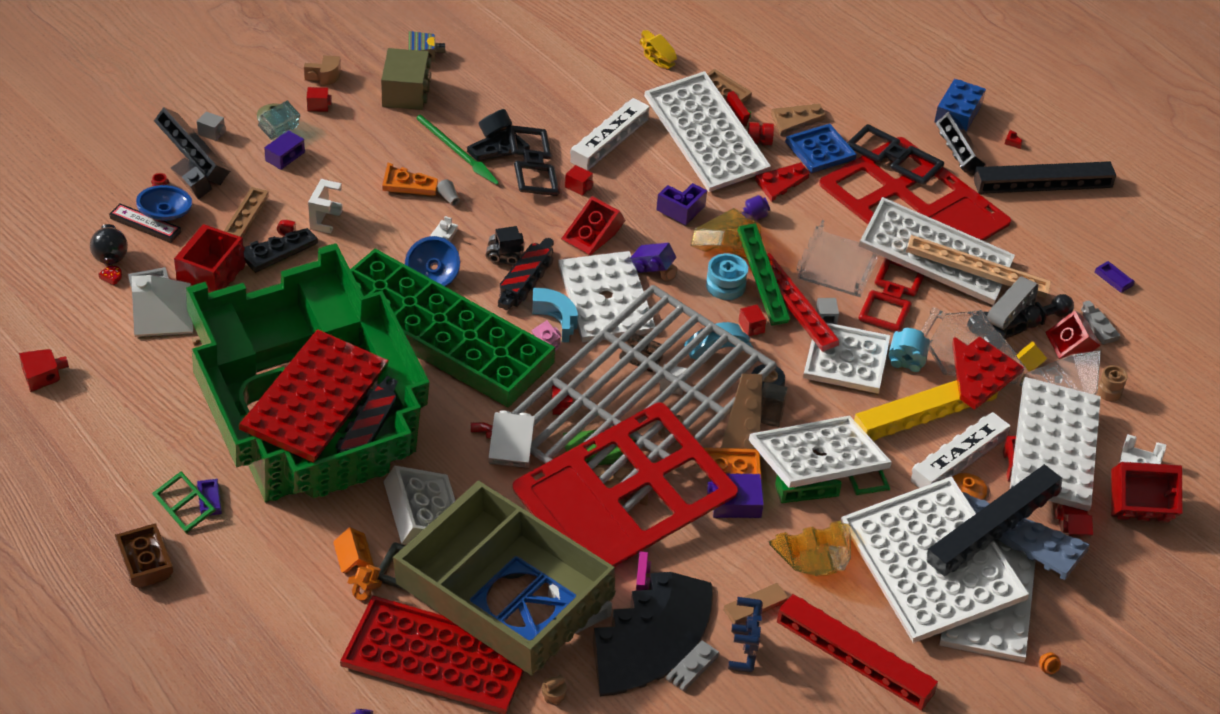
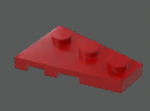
[755,162,810,202]

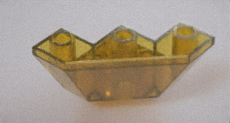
[690,208,762,260]
[769,521,851,576]

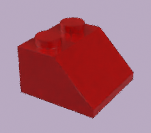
[1045,311,1100,360]

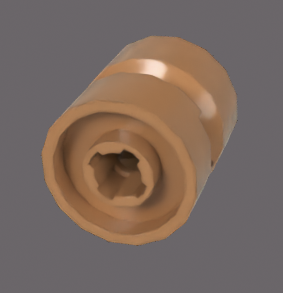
[1097,365,1128,402]

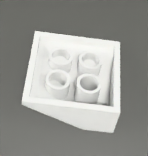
[132,275,193,337]

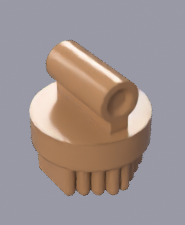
[542,675,567,705]

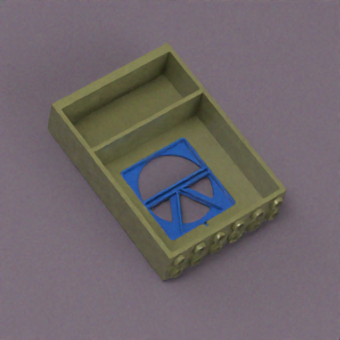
[393,480,616,676]

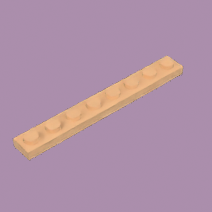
[906,235,1051,299]

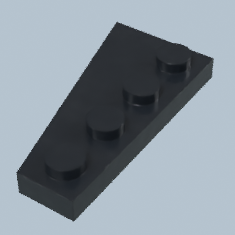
[244,228,318,273]

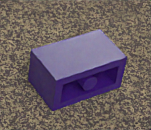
[264,130,305,170]
[630,243,677,273]

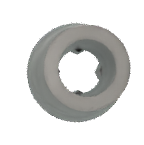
[437,179,460,206]

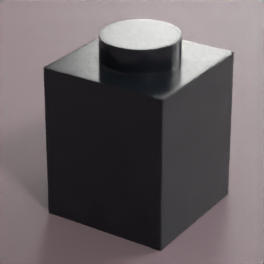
[495,226,524,255]

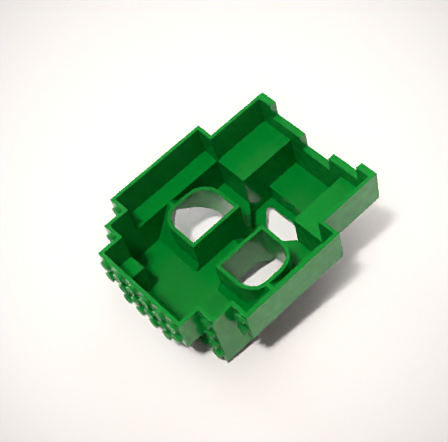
[186,243,430,502]

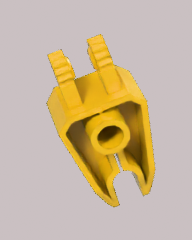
[639,30,677,69]

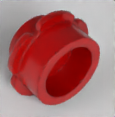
[151,173,169,186]

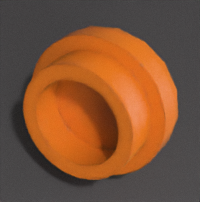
[1039,652,1061,674]

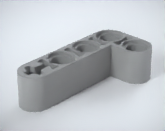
[986,276,1039,330]

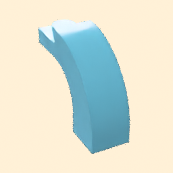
[532,288,578,342]
[684,322,753,360]

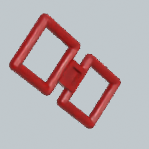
[858,258,925,332]

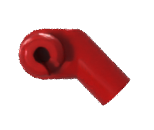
[471,422,493,439]

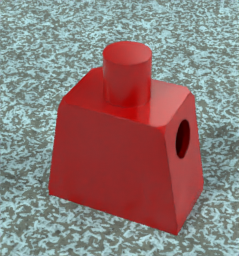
[19,349,69,392]

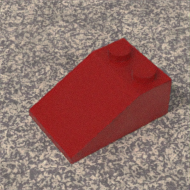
[561,196,626,255]

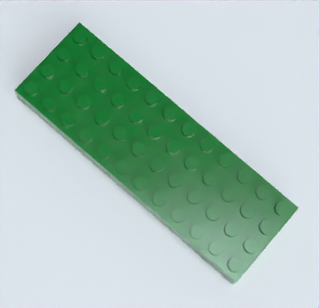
[350,248,555,408]

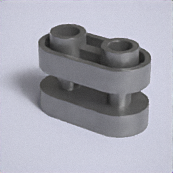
[485,234,525,265]

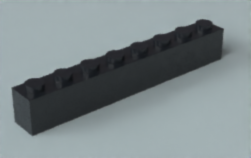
[974,161,1116,194]
[927,464,1063,577]

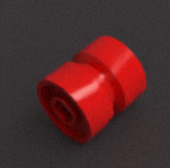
[748,122,774,146]

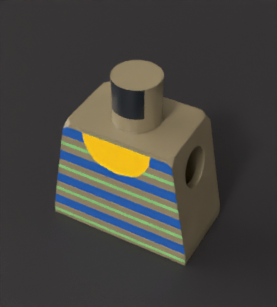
[408,31,445,62]

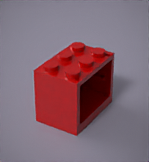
[174,224,246,293]
[1111,462,1183,523]

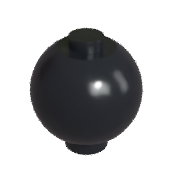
[90,224,128,265]

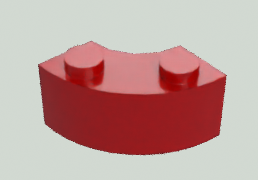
[1055,504,1093,537]

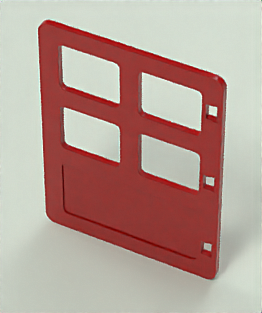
[819,137,1011,241]
[512,402,738,567]

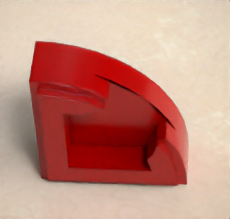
[1004,130,1022,149]

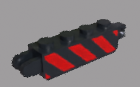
[498,238,554,311]
[335,376,398,454]

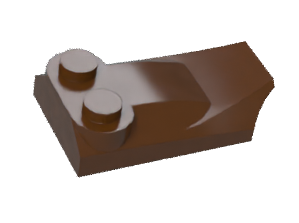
[115,523,174,587]

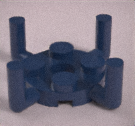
[728,597,763,672]

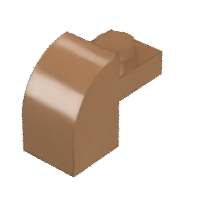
[304,55,341,86]

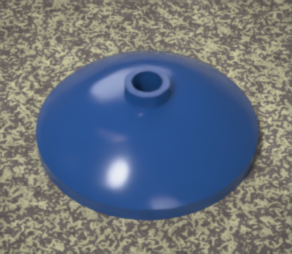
[136,185,192,221]
[405,236,460,287]

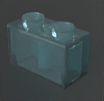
[258,100,300,140]

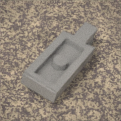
[1081,301,1121,345]

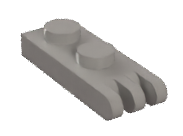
[666,640,719,691]

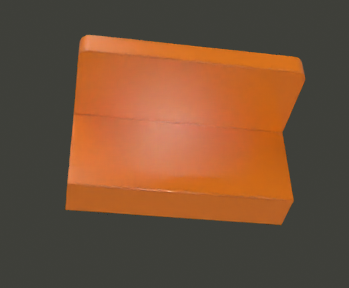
[333,527,374,574]

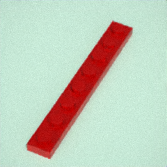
[767,253,839,352]

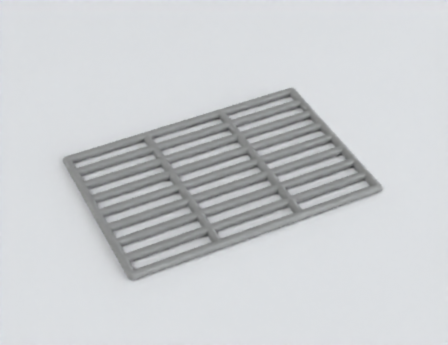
[511,285,777,513]

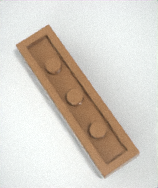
[224,187,269,238]

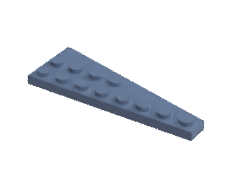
[962,492,1090,580]

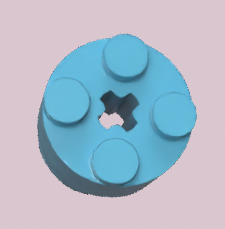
[889,328,930,372]

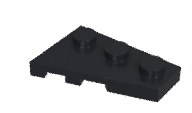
[467,128,530,161]

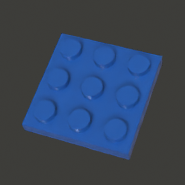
[785,123,857,173]

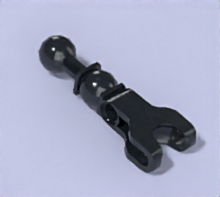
[967,294,1074,349]

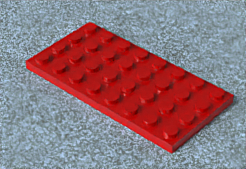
[239,329,389,463]
[340,595,524,714]

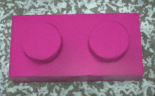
[636,552,651,591]

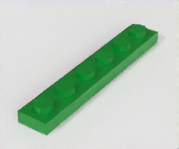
[737,223,790,326]

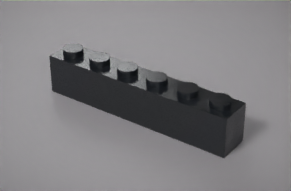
[154,107,231,185]

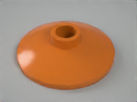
[952,473,987,500]

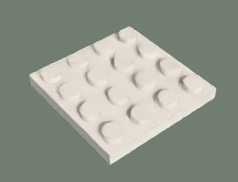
[803,322,890,394]

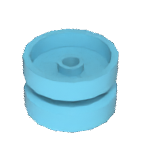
[706,253,748,300]

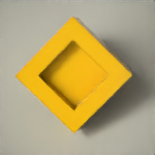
[1015,341,1048,373]

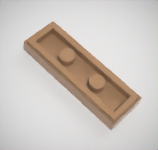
[723,583,789,624]

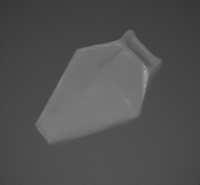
[921,307,1026,384]

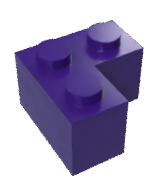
[656,183,707,225]

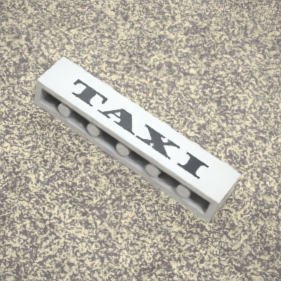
[570,98,650,170]
[911,412,1010,488]

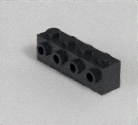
[936,112,986,175]

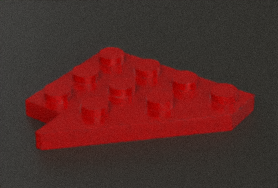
[952,336,1024,410]

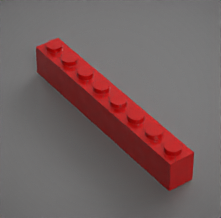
[777,594,938,711]

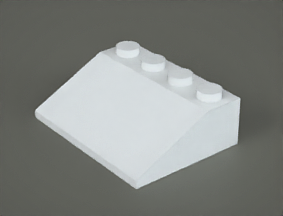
[384,466,455,544]

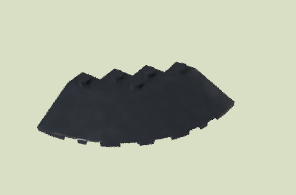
[593,572,713,697]

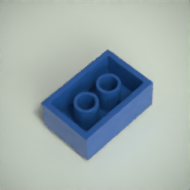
[934,78,986,132]

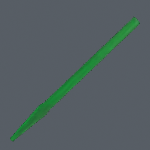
[417,115,499,185]

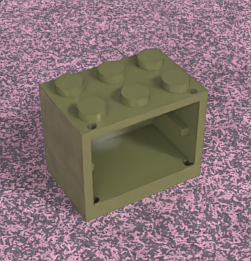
[381,48,432,110]

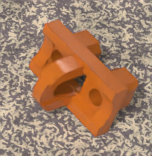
[347,565,382,600]

